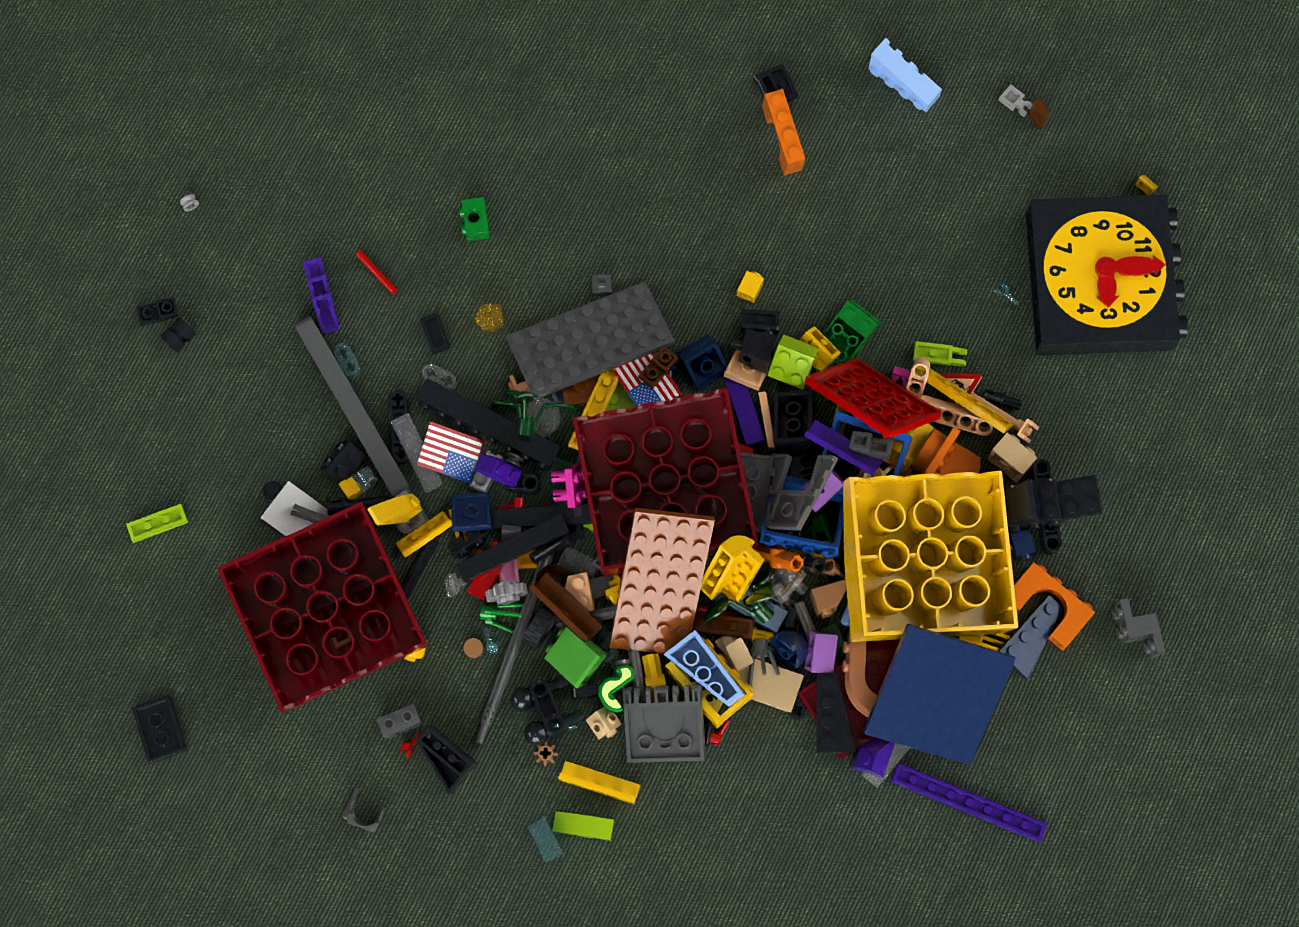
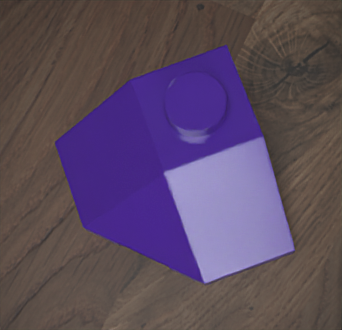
[850,737,895,777]

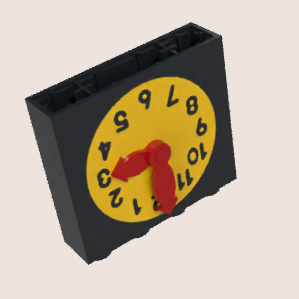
[1025,195,1188,355]

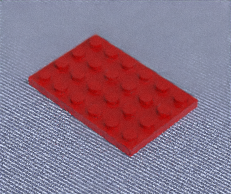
[805,358,942,439]

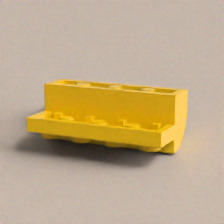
[700,535,765,603]

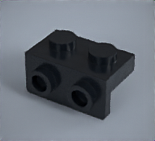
[740,309,779,335]
[321,440,366,483]

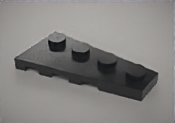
[816,673,857,754]

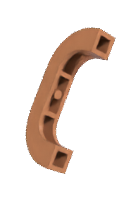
[842,628,877,717]

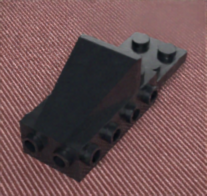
[1004,474,1103,533]

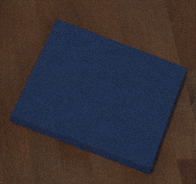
[863,623,1016,765]

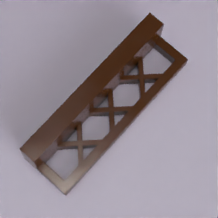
[529,572,604,642]

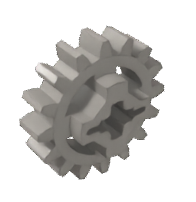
[485,580,528,605]

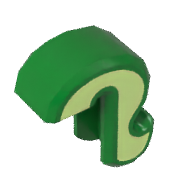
[598,665,635,712]

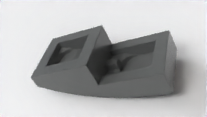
[849,431,893,460]

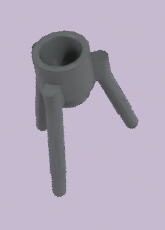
[748,639,780,688]

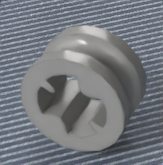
[180,194,199,211]

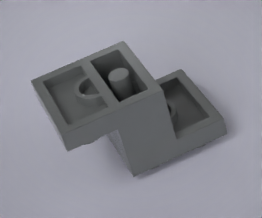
[1111,598,1165,659]

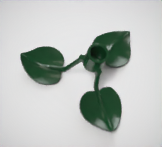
[492,390,578,436]
[703,567,774,625]

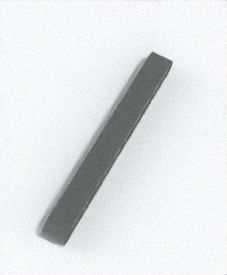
[294,316,410,498]

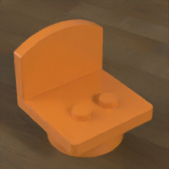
[911,427,980,475]

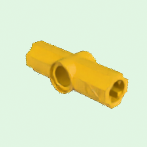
[642,653,666,702]

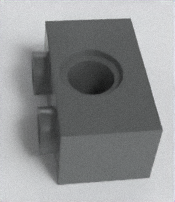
[377,704,423,740]

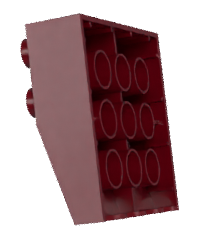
[573,388,758,577]
[217,502,428,713]

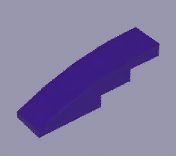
[303,257,340,334]
[723,375,765,446]

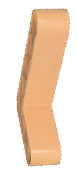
[906,357,993,436]

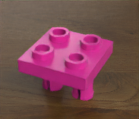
[551,463,587,508]

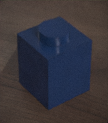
[1009,530,1036,561]

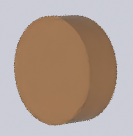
[463,638,484,659]

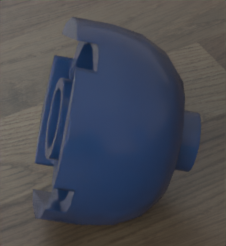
[769,629,808,669]

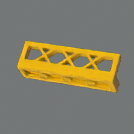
[558,761,641,805]

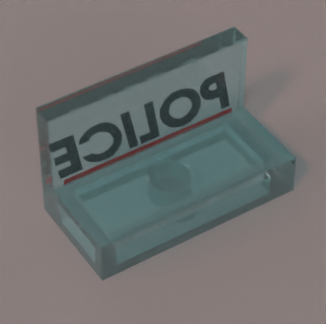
[528,816,564,863]

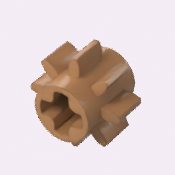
[533,741,558,767]

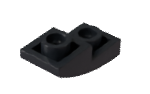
[136,297,178,326]

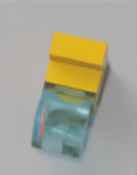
[339,466,378,500]

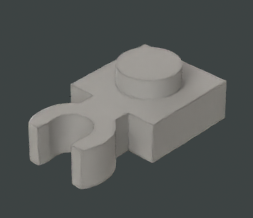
[998,85,1032,117]

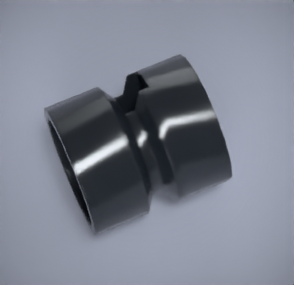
[160,317,197,353]

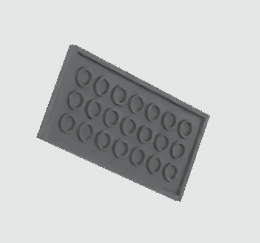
[506,281,675,400]

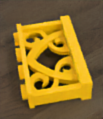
[665,636,753,728]

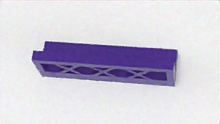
[804,420,883,477]

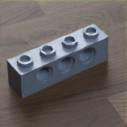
[713,589,788,635]

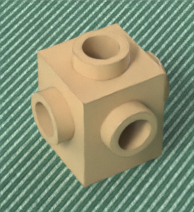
[586,707,622,740]

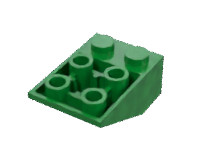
[823,299,882,365]

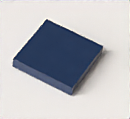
[451,492,492,532]

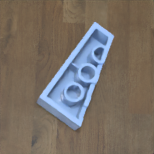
[869,38,942,112]
[664,630,745,707]

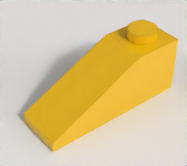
[367,494,423,525]

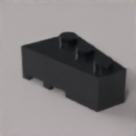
[416,725,478,794]

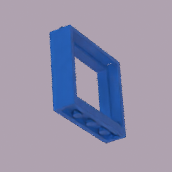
[822,411,913,492]
[760,476,844,557]

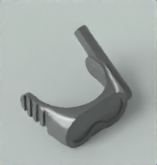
[343,788,386,832]

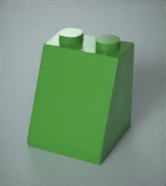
[544,627,608,688]

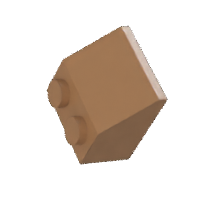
[809,579,847,619]

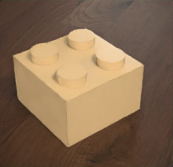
[987,433,1037,483]

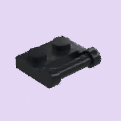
[753,64,798,102]

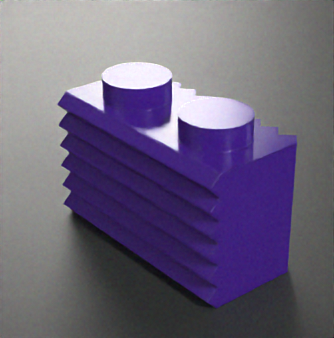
[475,454,522,487]

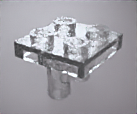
[765,568,808,610]

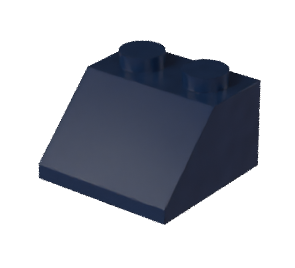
[675,334,728,391]

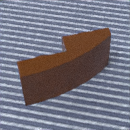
[638,346,678,390]

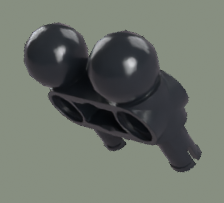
[510,676,584,746]

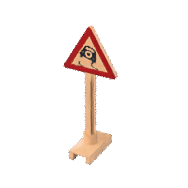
[938,373,1039,443]

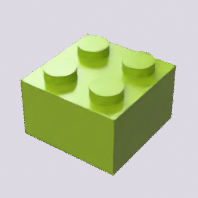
[767,335,819,390]

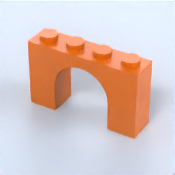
[762,89,805,176]
[1014,562,1095,651]

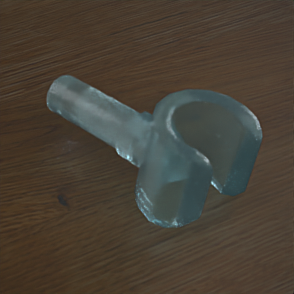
[994,283,1019,305]
[483,628,499,654]

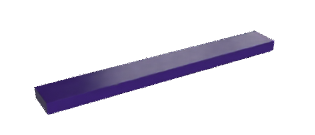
[891,763,1047,843]

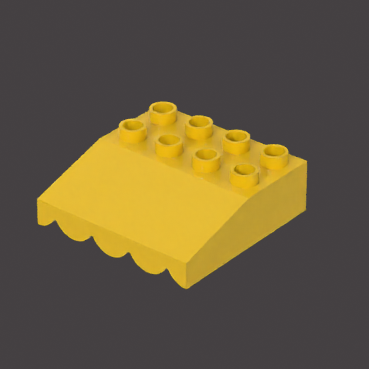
[843,471,1018,642]

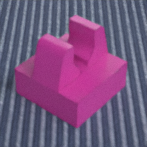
[891,366,911,389]

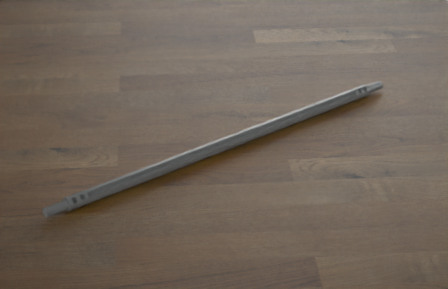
[475,453,581,744]

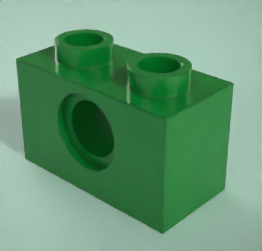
[459,197,490,241]

